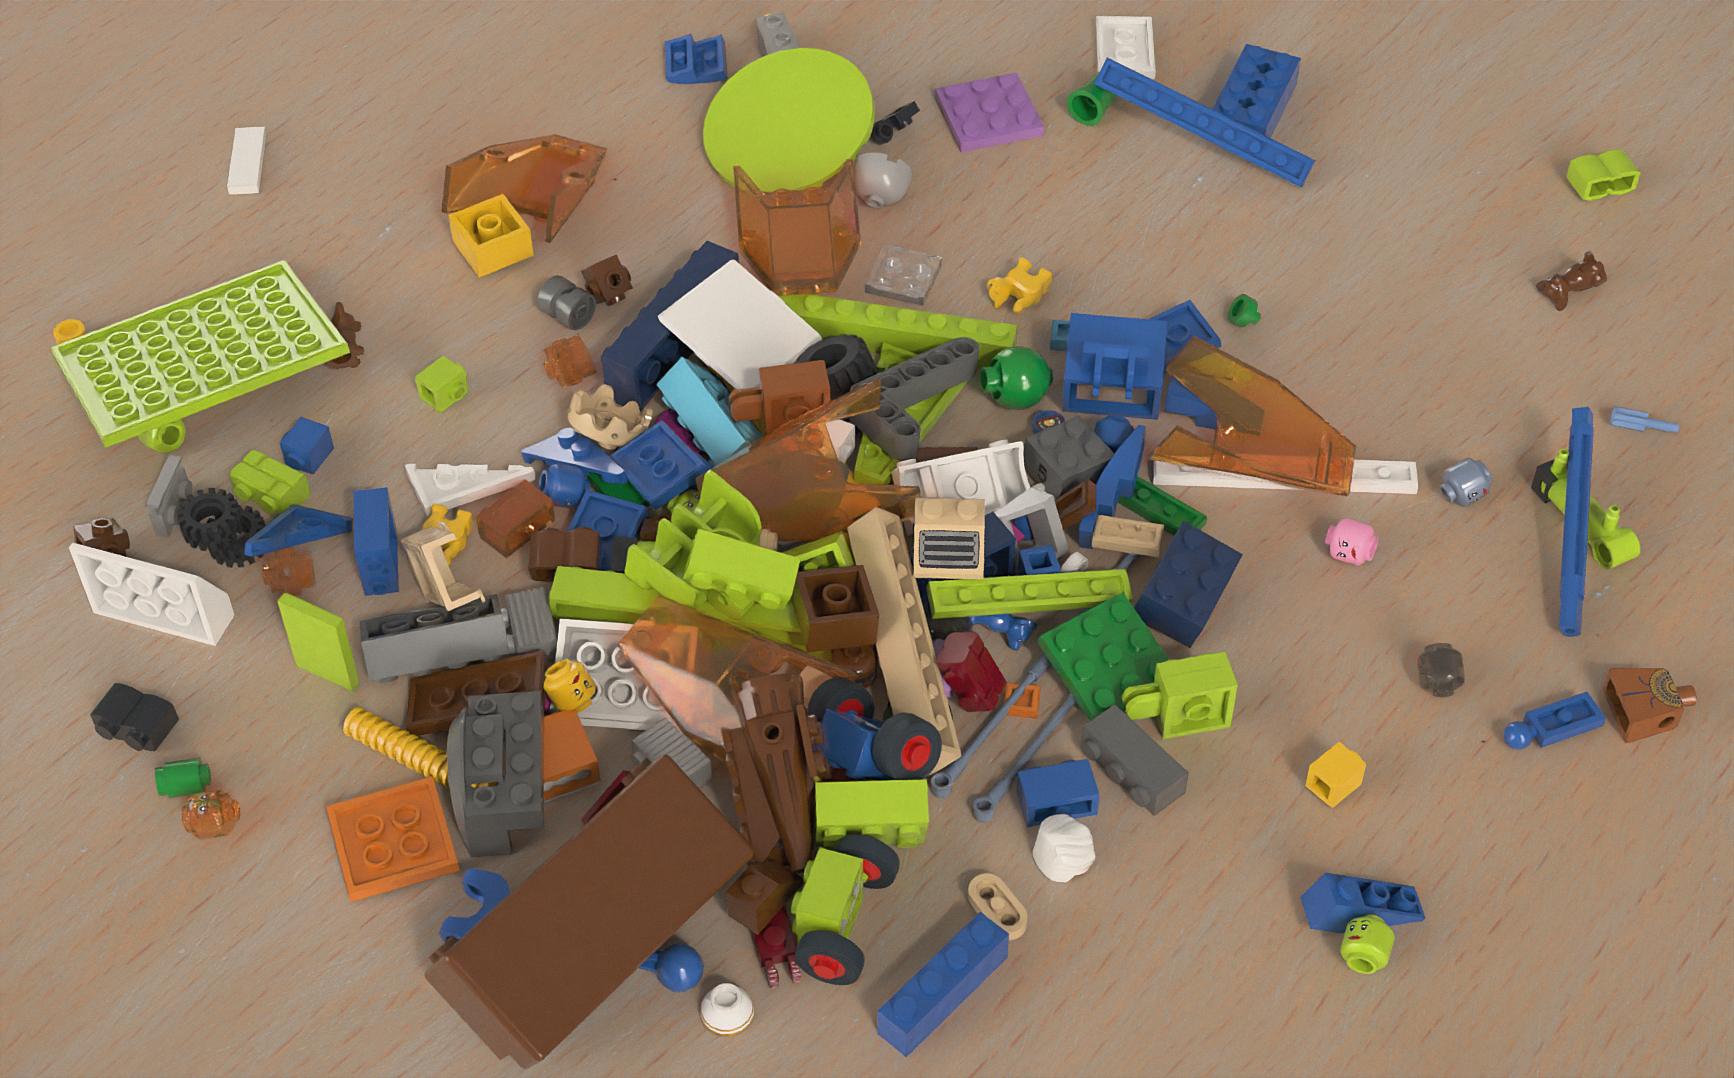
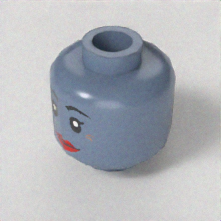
[1440,458,1493,507]

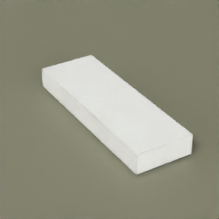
[227,127,266,194]

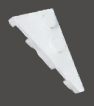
[405,464,536,517]

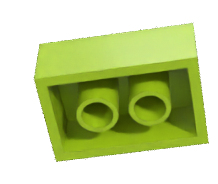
[813,779,929,851]

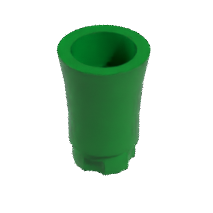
[1067,72,1117,126]

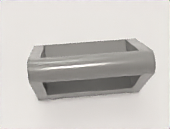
[995,487,1069,573]

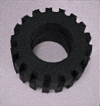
[795,334,879,414]

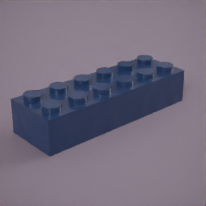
[601,240,739,412]

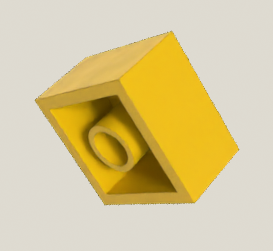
[448,194,534,278]

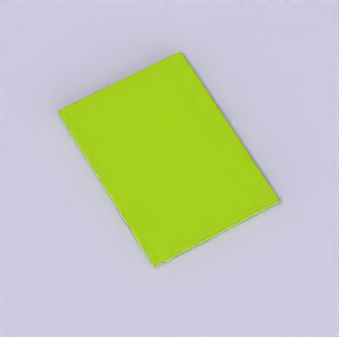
[50,260,350,448]

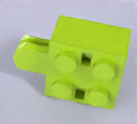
[1121,651,1238,739]

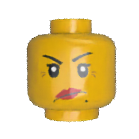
[543,659,596,713]

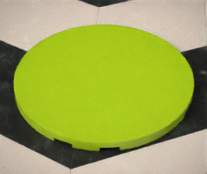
[703,48,875,198]

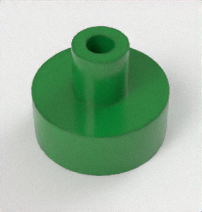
[1228,294,1261,327]

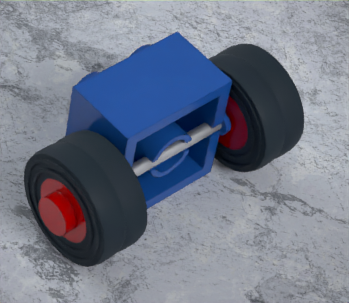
[807,677,942,781]

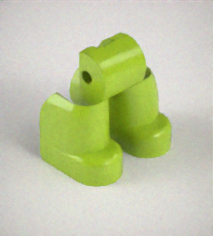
[625,470,762,620]

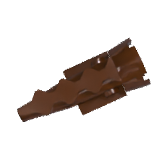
[720,674,832,874]

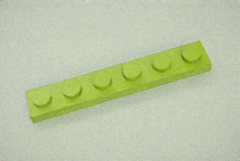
[926,569,1133,619]

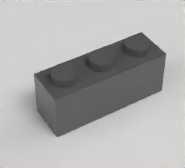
[1081,704,1189,816]

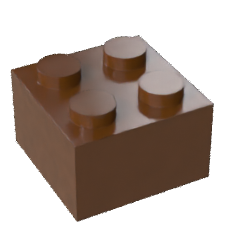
[792,565,880,653]

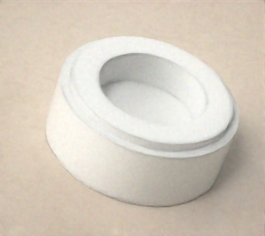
[1061,552,1089,573]

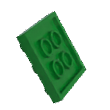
[1037,592,1169,721]

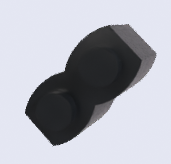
[90,683,179,751]

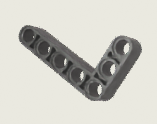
[848,337,979,461]

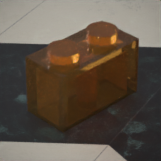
[476,479,555,558]

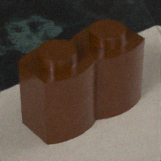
[528,527,602,582]

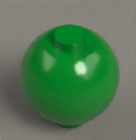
[979,346,1053,410]

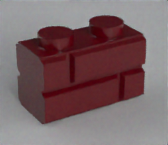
[935,632,1007,712]

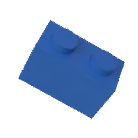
[1016,759,1100,827]

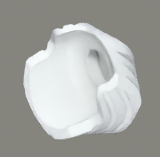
[1032,814,1096,883]

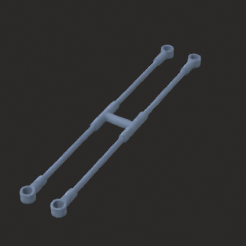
[931,553,1141,822]

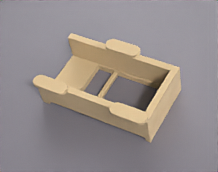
[400,521,485,611]

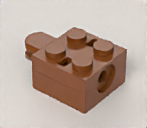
[729,360,831,441]

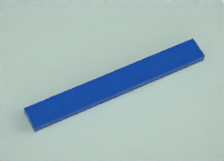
[1094,57,1316,187]

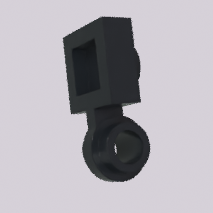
[870,101,920,145]

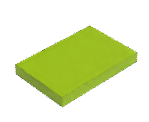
[278,593,360,692]

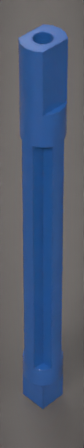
[1559,407,1594,637]

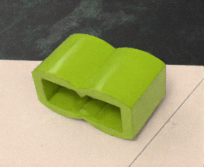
[1566,149,1641,201]

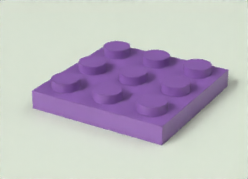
[935,73,1044,152]

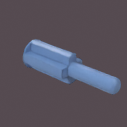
[1610,406,1680,433]

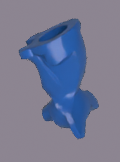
[964,614,1038,651]

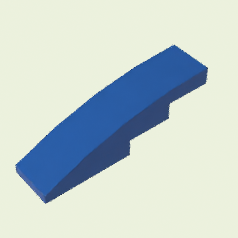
[1079,425,1146,550]

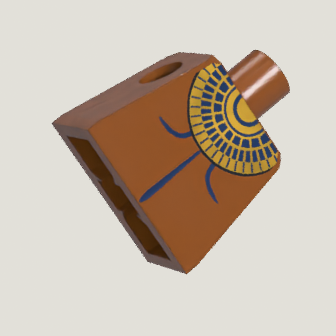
[1602,668,1697,743]

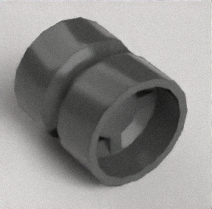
[537,275,596,331]

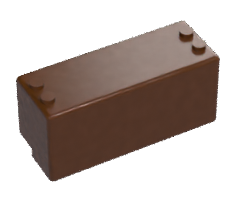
[425,754,755,1069]

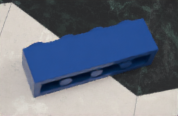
[878,912,1009,1057]

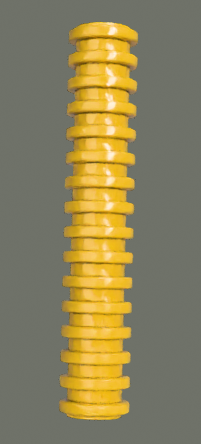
[343,707,499,788]

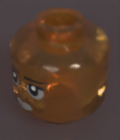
[182,789,240,840]

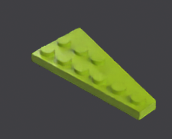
[854,342,967,491]

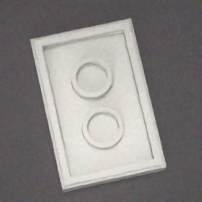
[1095,16,1156,79]

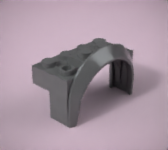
[447,691,544,857]

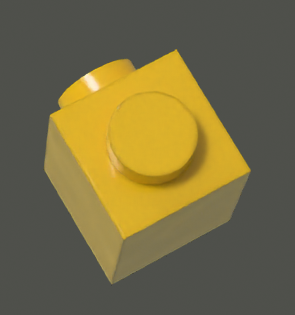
[1305,742,1366,808]

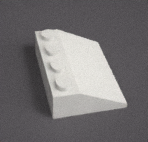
[69,543,234,646]
[550,619,704,734]

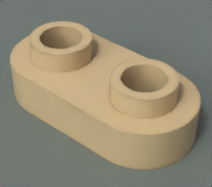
[968,873,1028,940]

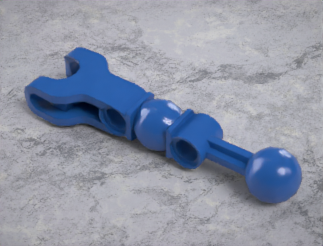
[439,868,704,992]

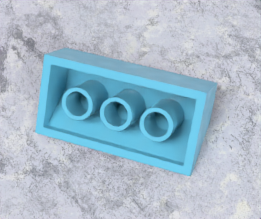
[657,357,781,473]

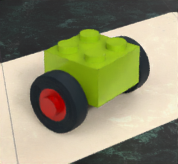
[791,834,900,985]

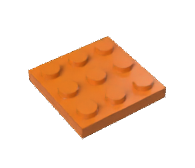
[326,776,460,902]

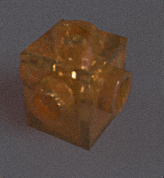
[543,334,597,388]
[262,547,316,596]

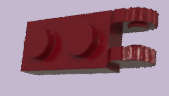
[752,905,802,988]

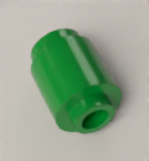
[155,757,211,798]

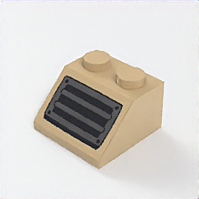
[913,498,985,579]

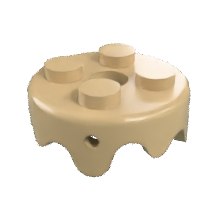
[568,384,653,449]

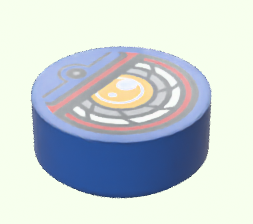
[1033,410,1065,434]

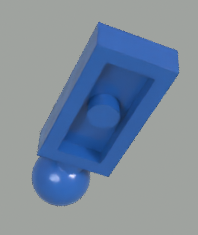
[1503,691,1606,750]

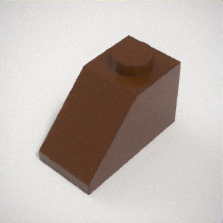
[726,860,804,935]

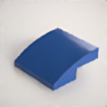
[665,34,728,84]

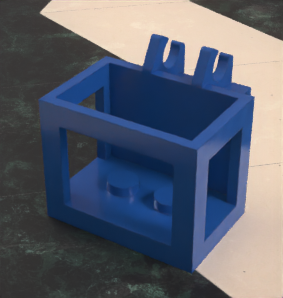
[1062,313,1168,420]

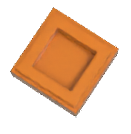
[1003,683,1041,719]

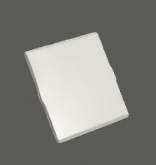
[658,260,822,389]

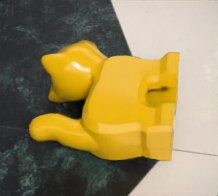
[987,257,1052,314]
[409,503,473,565]

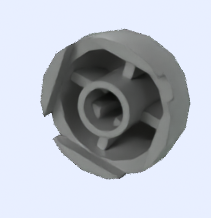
[852,153,913,209]

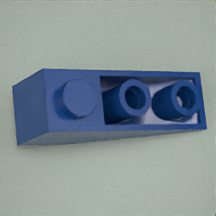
[1300,873,1425,933]

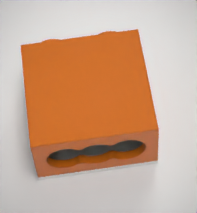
[544,710,601,803]

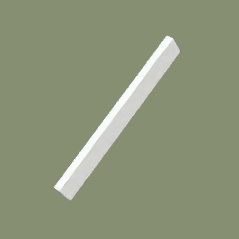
[1153,453,1418,494]

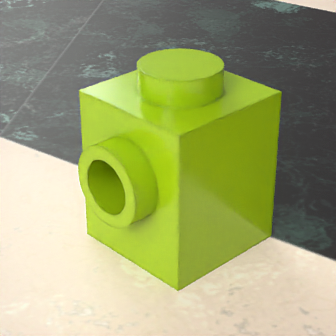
[415,356,469,413]

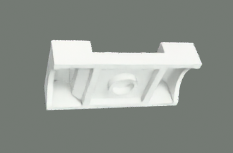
[891,440,1030,536]

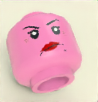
[1325,518,1379,566]

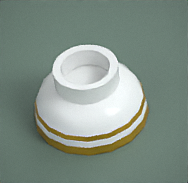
[700,983,755,1037]

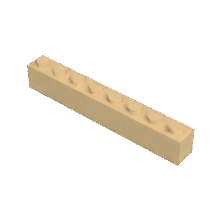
[847,507,962,775]

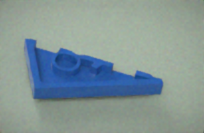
[521,428,628,485]
[244,504,353,557]

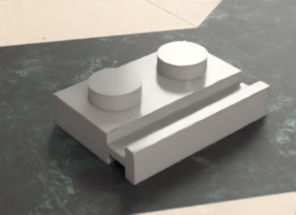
[146,455,192,537]

